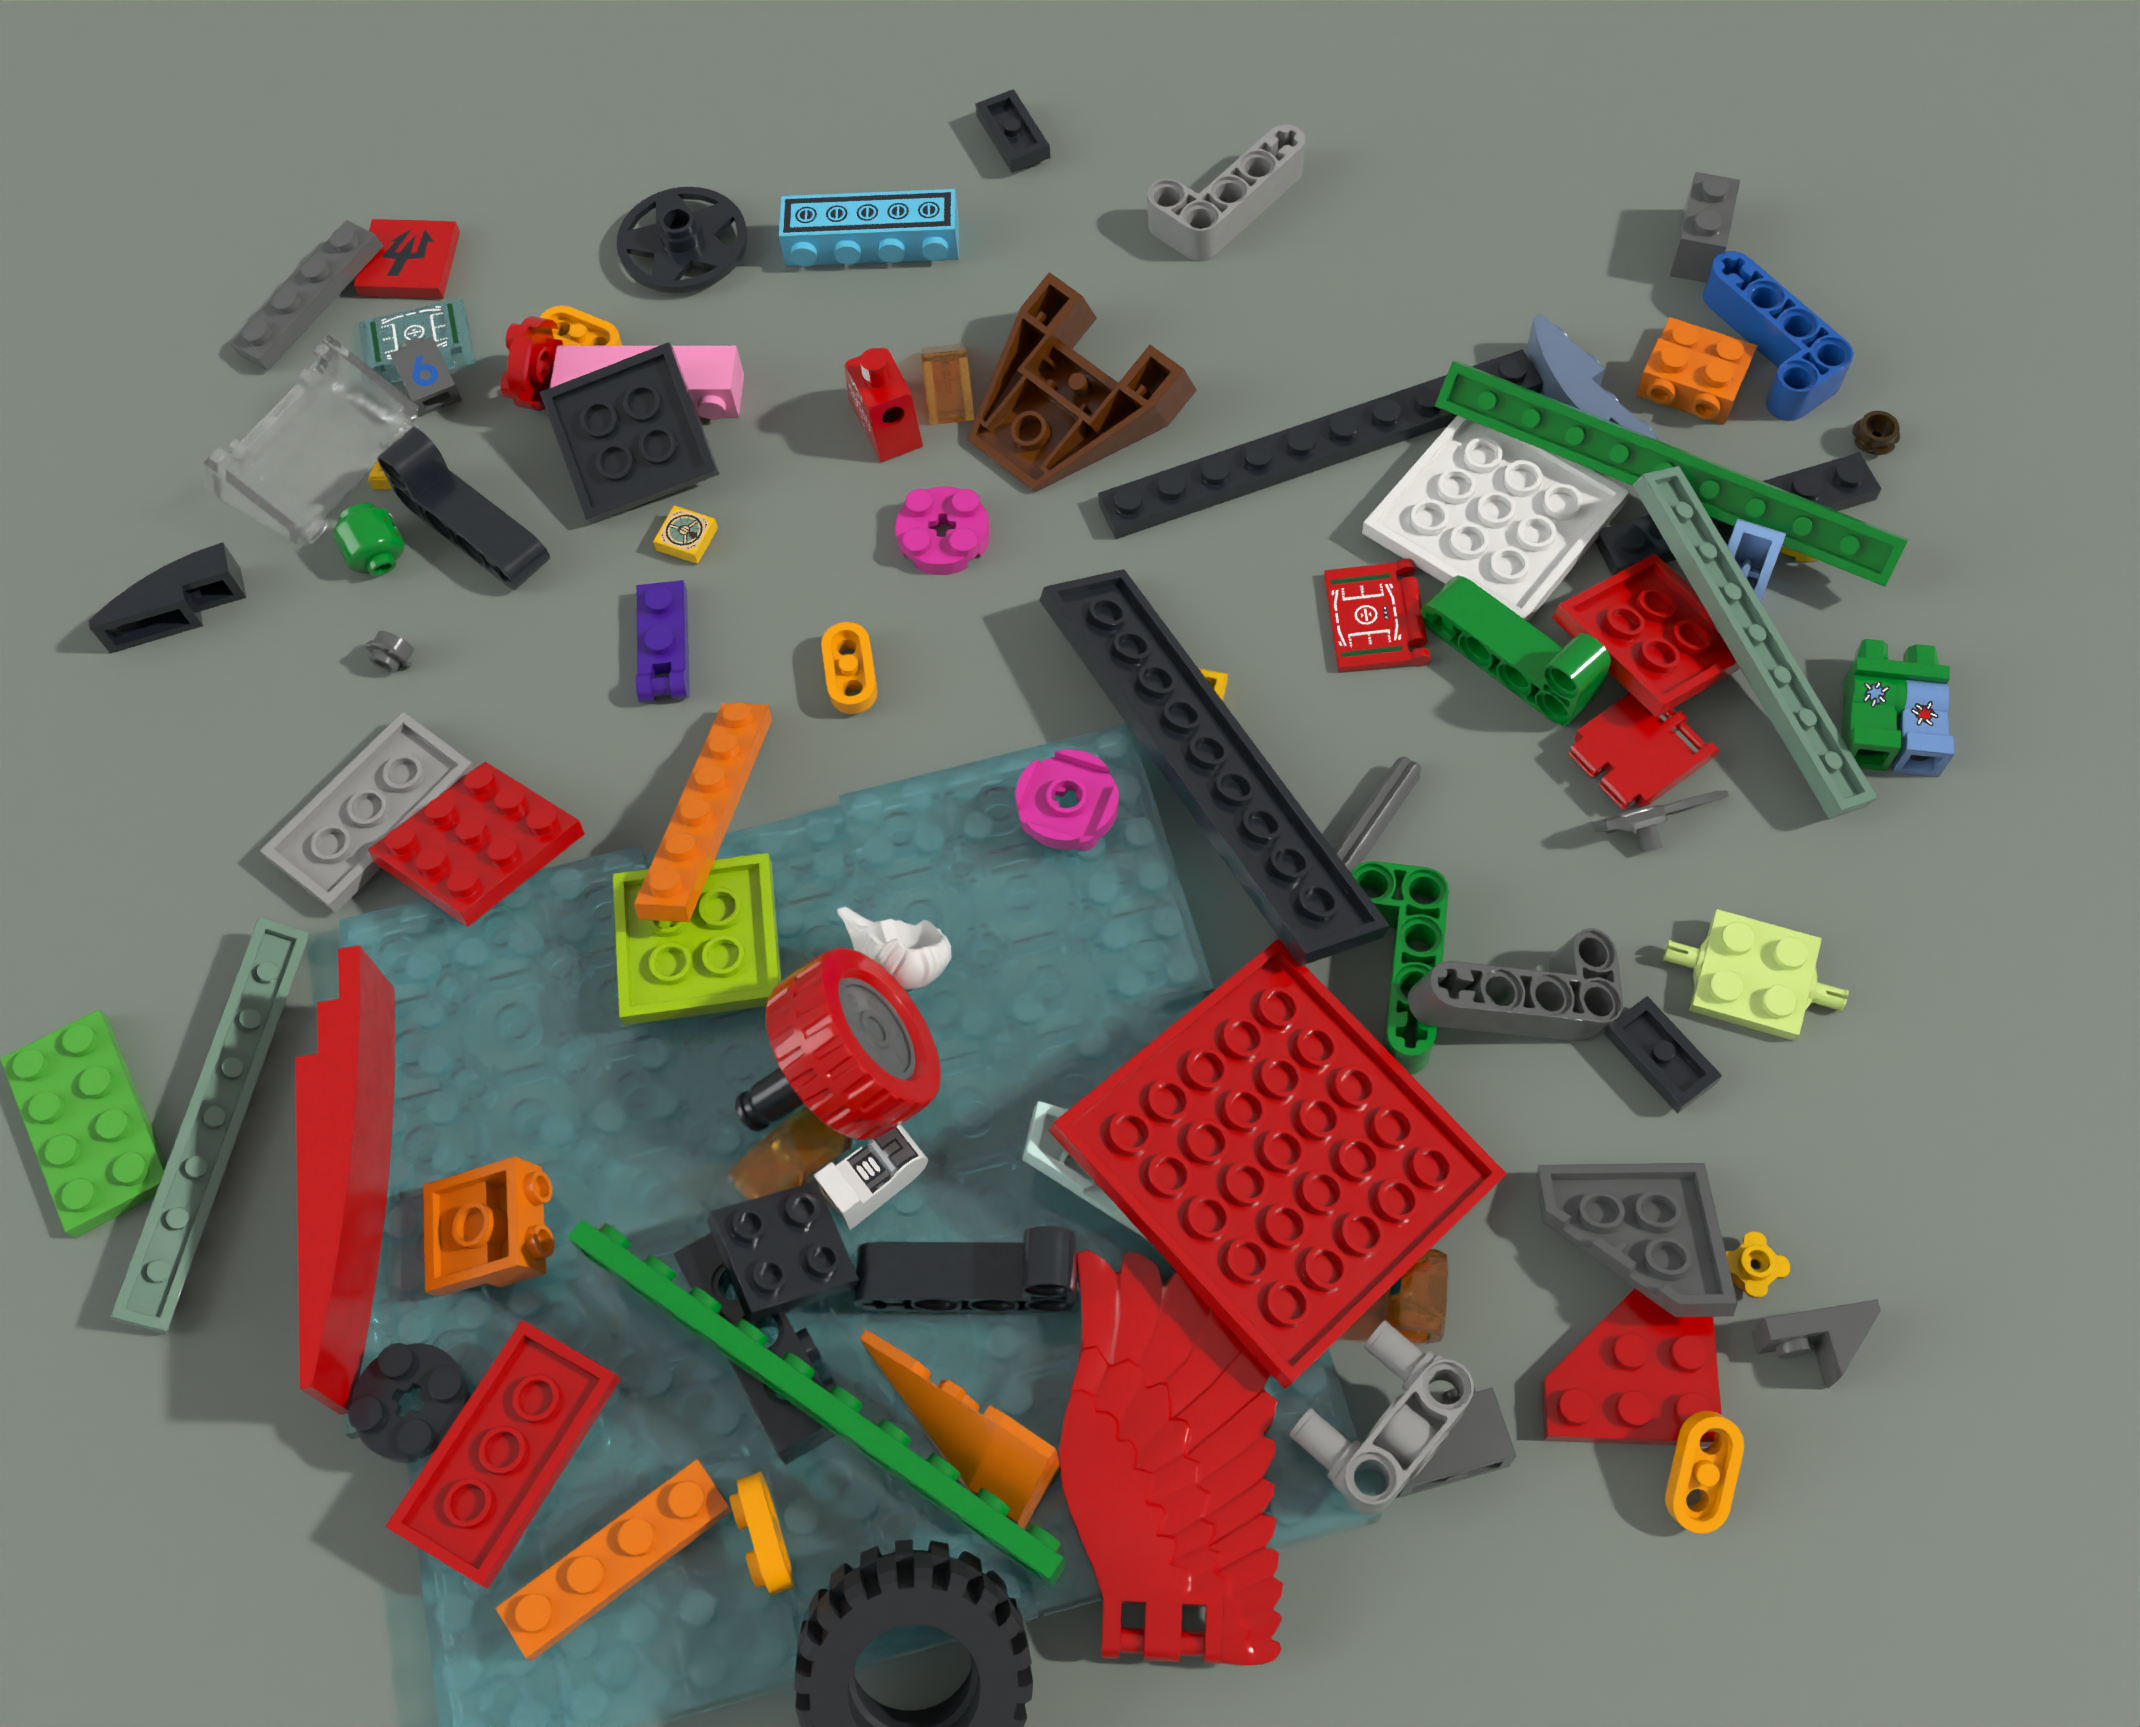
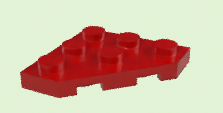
[1541,1288,1722,1447]

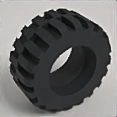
[794,1539,1033,1727]

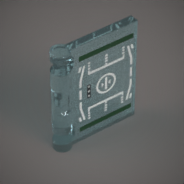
[359,298,476,388]

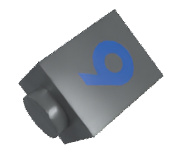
[390,336,462,417]

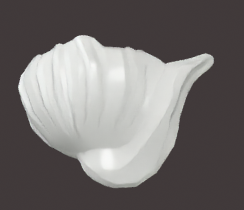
[837,907,952,992]

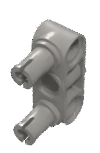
[1289,1320,1474,1515]

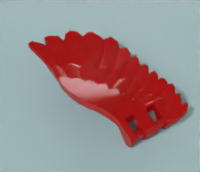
[1059,1250,1283,1666]

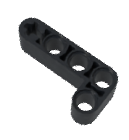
[377,427,550,590]
[854,1226,1078,1313]

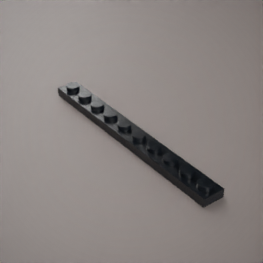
[1098,349,1543,539]

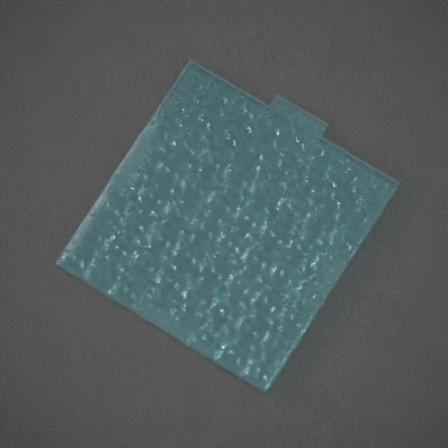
[339,724,1382,1727]

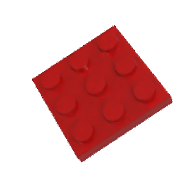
[1552,554,1740,718]
[368,762,585,927]

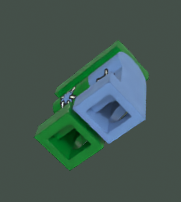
[1841,639,1955,777]

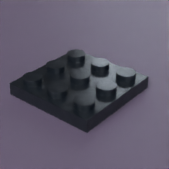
[540,342,720,524]

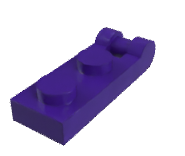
[635,580,690,703]

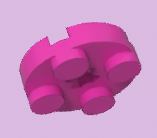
[895,486,990,575]
[1015,749,1119,851]

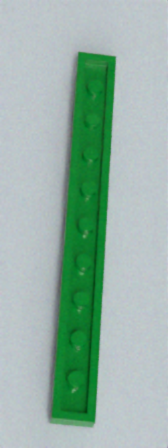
[1435,361,1908,587]
[567,1219,1066,1588]

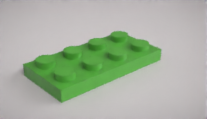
[0,1009,167,1239]

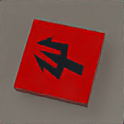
[354,219,460,299]

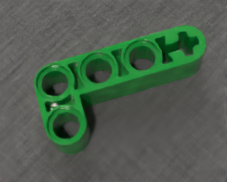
[1420,575,1611,726]
[1351,861,1449,1075]

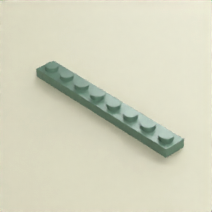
[1633,466,1878,819]
[109,916,310,1334]

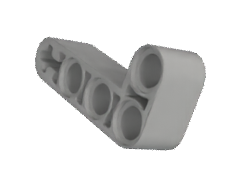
[1147,124,1306,261]

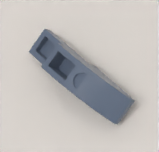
[1527,314,1658,440]

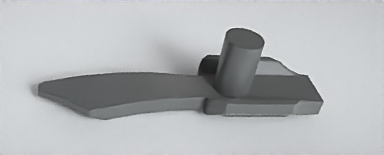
[1593,790,1729,852]

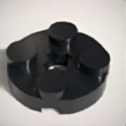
[348,1343,471,1464]

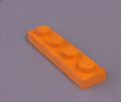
[495,1459,732,1661]

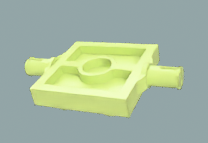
[1663,909,1849,1041]

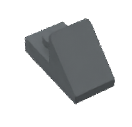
[1751,1299,1881,1388]

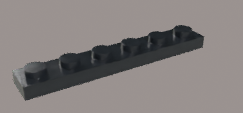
[1595,452,1881,576]

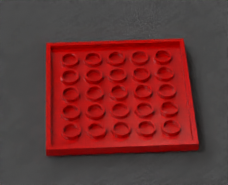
[1048,938,1507,1389]

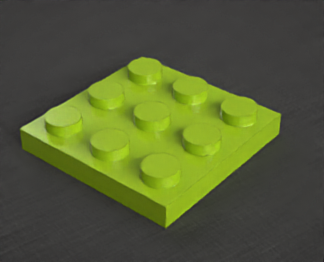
[613,853,781,1026]

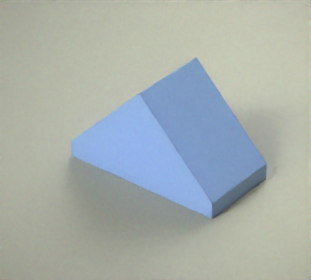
[1727,519,1786,602]

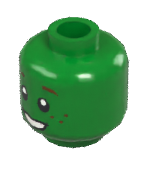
[333,503,405,576]

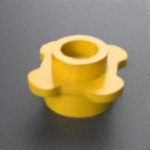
[1726,1231,1790,1299]

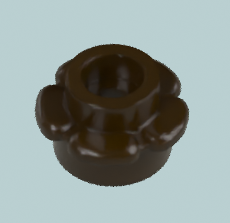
[1852,411,1900,455]

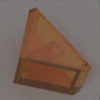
[921,343,975,425]

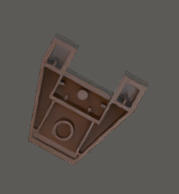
[967,272,1197,492]

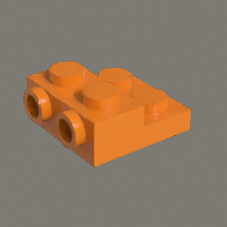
[1636,317,1758,425]
[423,1156,555,1297]

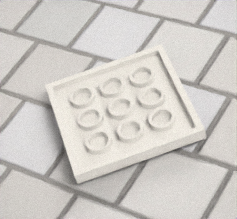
[1362,415,1630,622]

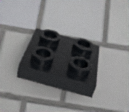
[707,1181,859,1322]

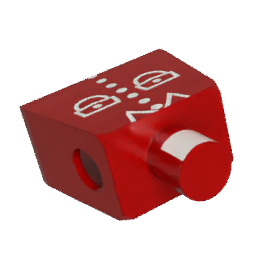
[844,347,923,463]

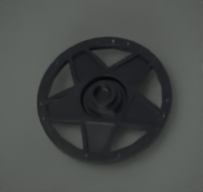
[617,187,748,293]

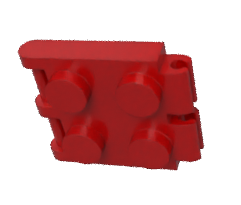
[1568,693,1720,811]

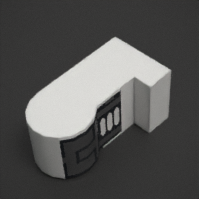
[814,1125,928,1230]

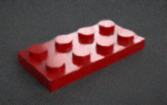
[385,1320,621,1589]

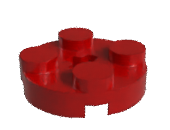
[500,316,563,411]

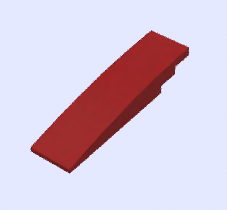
[295,945,395,1415]

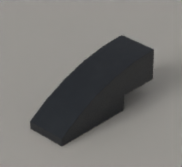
[89,542,247,654]

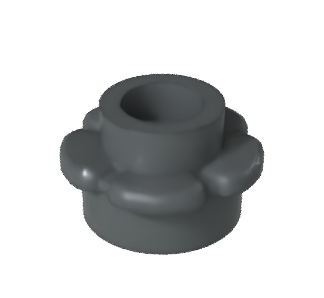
[366,631,414,673]

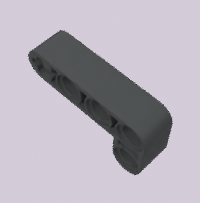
[1408,928,1623,1041]

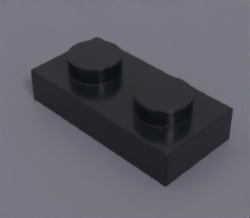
[975,89,1051,173]
[1604,996,1722,1114]

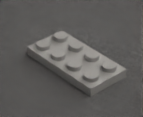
[260,711,475,914]

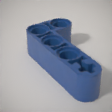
[1703,251,1854,421]

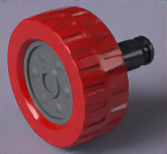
[735,948,941,1140]

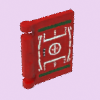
[1324,559,1431,673]

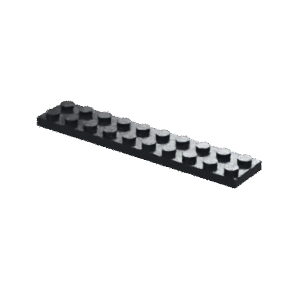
[1039,569,1390,967]

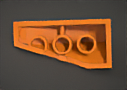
[859,1329,1061,1529]

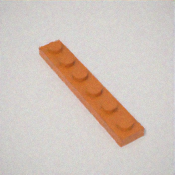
[634,702,772,922]

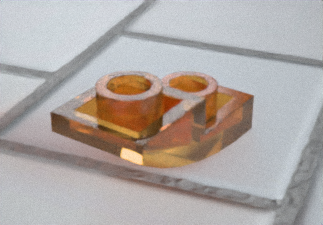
[728,1106,853,1200]

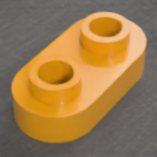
[540,305,623,346]
[821,622,878,714]
[1665,1411,1744,1534]
[729,1471,796,1596]

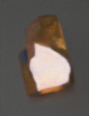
[1385,1249,1448,1344]

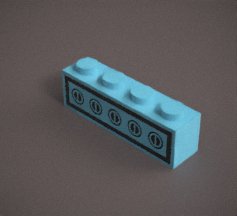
[779,189,959,267]

